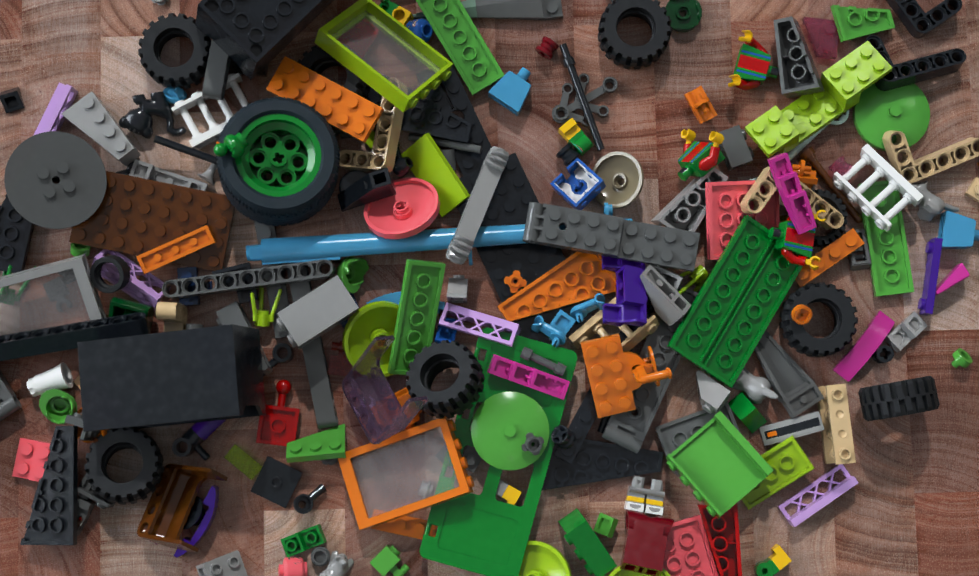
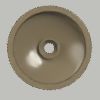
[592,151,644,209]

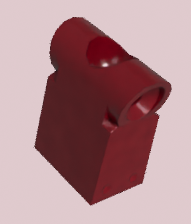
[620,509,674,576]

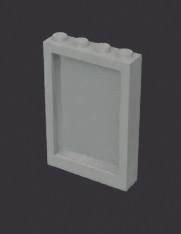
[0,254,106,335]

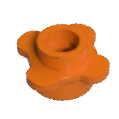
[504,270,527,293]

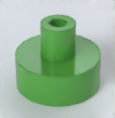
[70,243,90,256]
[951,348,973,368]

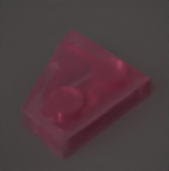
[802,17,839,59]

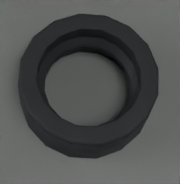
[90,255,130,293]

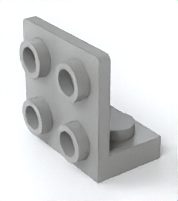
[196,550,248,576]

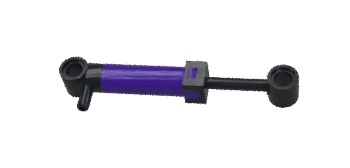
[172,343,294,461]

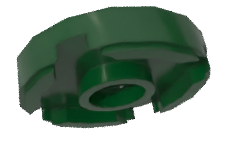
[665,0,702,32]

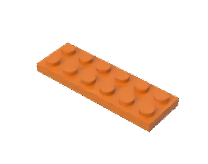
[266,56,384,143]

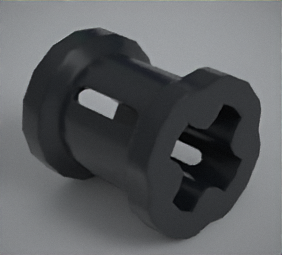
[872,345,894,363]

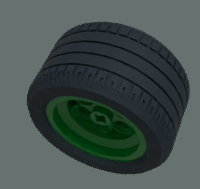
[216,97,340,226]

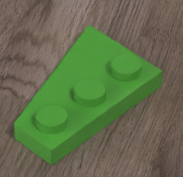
[831,5,895,43]
[286,424,346,463]

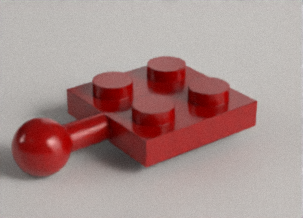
[256,380,301,446]

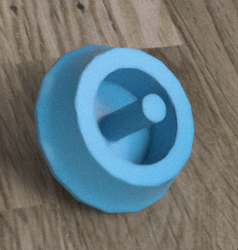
[163,87,187,104]

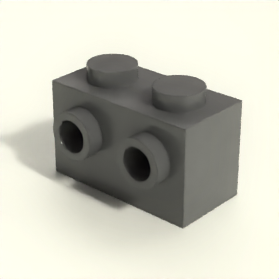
[718,125,754,171]

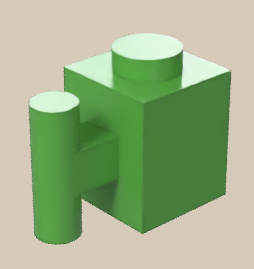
[370,544,410,576]

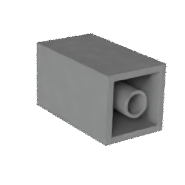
[276,275,359,350]

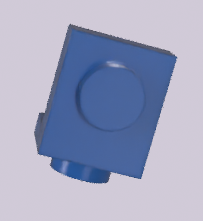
[435,316,458,343]

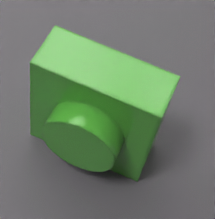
[593,513,619,538]

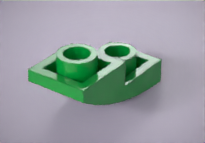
[280,524,327,557]

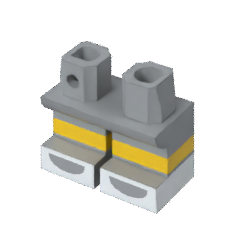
[624,476,665,516]

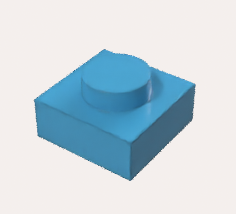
[550,309,576,335]

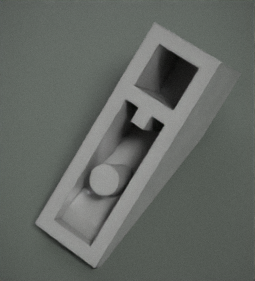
[640,264,691,326]
[447,275,468,304]

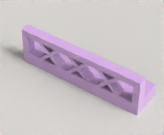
[33,82,78,136]
[92,249,171,311]
[439,302,521,347]
[778,464,859,527]

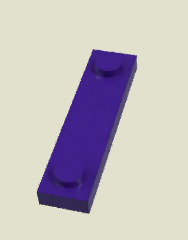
[918,237,943,316]

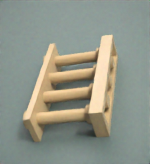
[568,296,660,352]
[817,383,856,465]

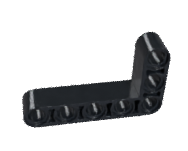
[886,0,962,38]
[864,35,967,91]

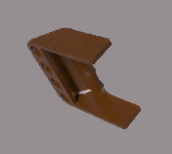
[137,464,228,553]

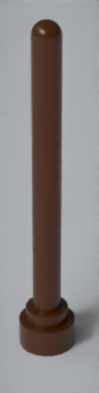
[799,146,863,223]

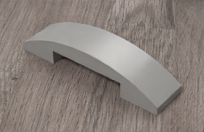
[129,159,208,191]

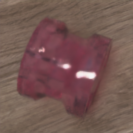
[828,155,853,176]

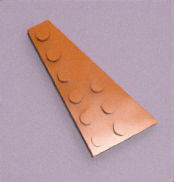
[497,251,616,322]

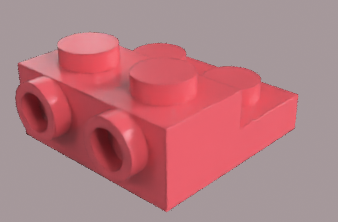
[12,438,51,482]

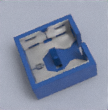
[550,157,606,210]

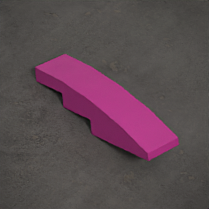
[767,153,817,234]
[487,354,570,400]

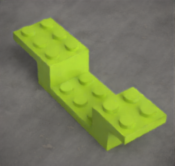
[745,41,893,158]

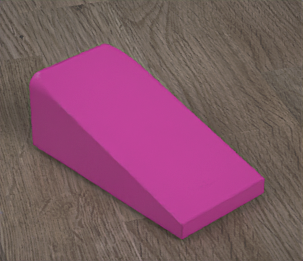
[935,263,970,296]

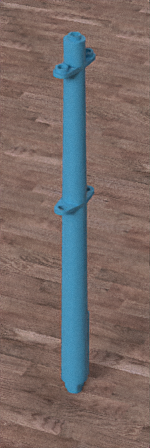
[246,203,633,266]

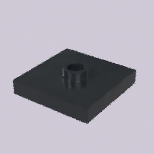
[251,456,303,508]

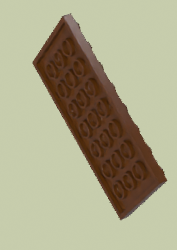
[69,171,235,271]

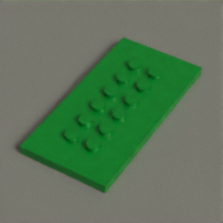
[667,215,803,388]

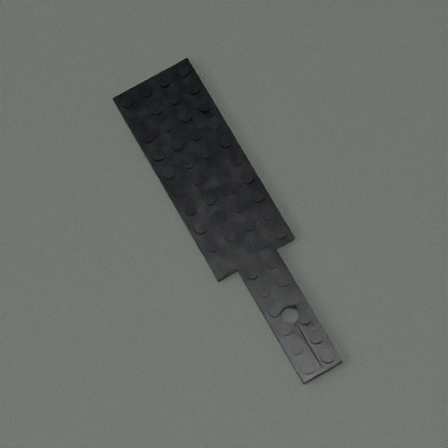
[416,60,592,345]

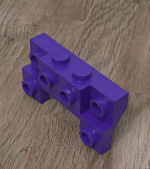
[602,256,648,327]

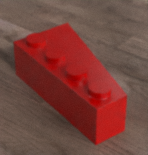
[697,503,742,576]

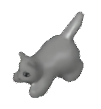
[912,181,959,221]
[732,368,778,404]
[318,551,354,576]

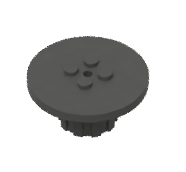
[4,131,107,230]

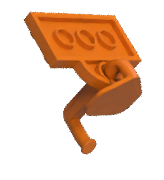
[580,333,672,418]

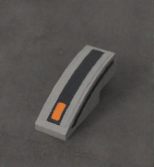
[759,411,824,446]

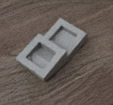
[885,311,928,353]

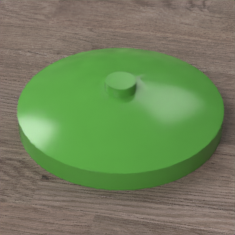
[853,78,930,151]
[471,391,549,470]

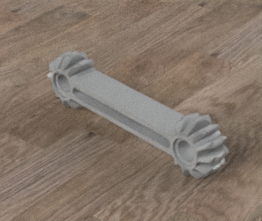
[446,146,509,265]

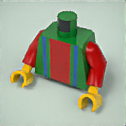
[728,30,779,91]
[678,129,725,181]
[768,210,827,270]

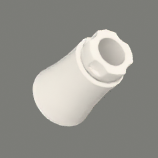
[27,362,74,397]

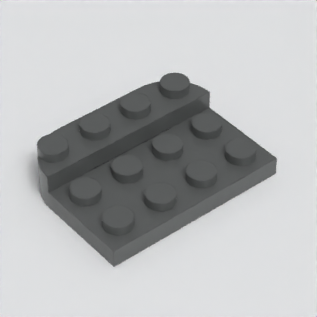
[655,401,740,477]

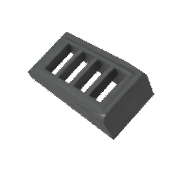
[845,229,872,271]

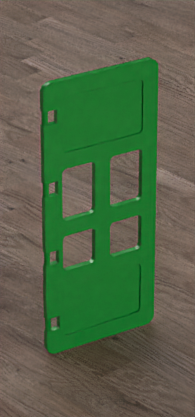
[419,327,577,576]

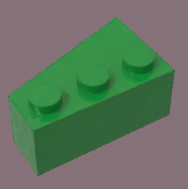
[558,508,617,576]

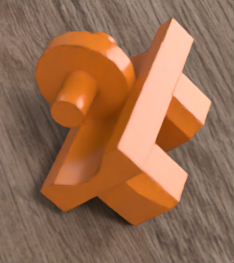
[684,86,717,125]
[792,159,818,189]

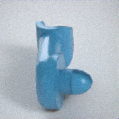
[570,293,605,323]
[531,315,567,348]

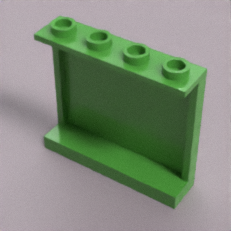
[666,411,774,519]

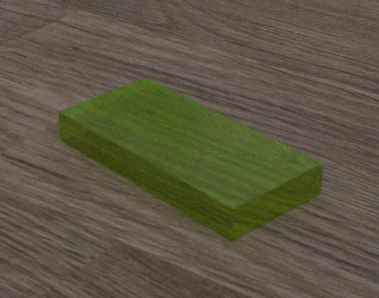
[224,444,263,480]

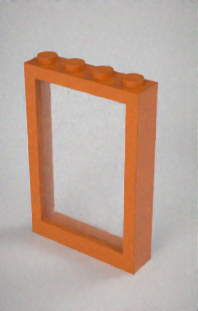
[338,416,474,530]

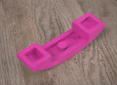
[833,311,895,382]

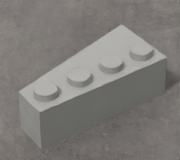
[61,91,141,166]
[651,167,729,232]

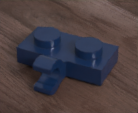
[177,267,213,306]

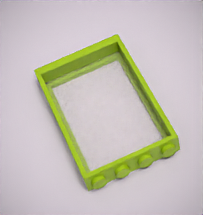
[314,0,453,113]

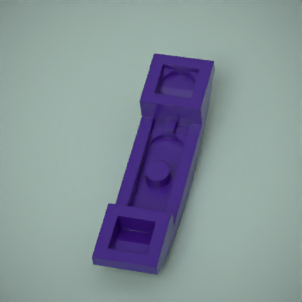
[174,485,219,558]

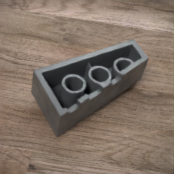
[773,16,825,98]

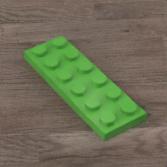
[416,0,505,96]
[858,180,914,297]
[388,259,446,375]

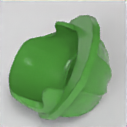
[337,256,369,294]
[39,389,77,424]

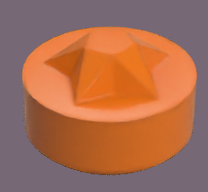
[791,304,812,325]

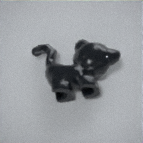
[119,92,186,139]

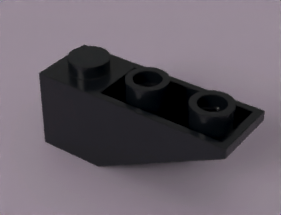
[337,167,396,212]

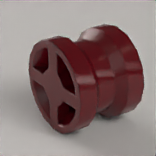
[535,36,559,60]

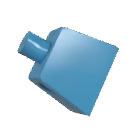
[488,67,531,116]
[937,211,979,249]

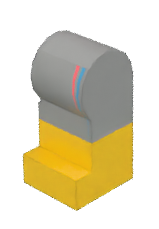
[496,479,522,505]

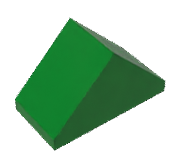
[728,392,767,434]

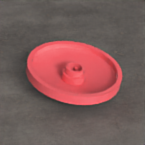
[364,178,440,239]

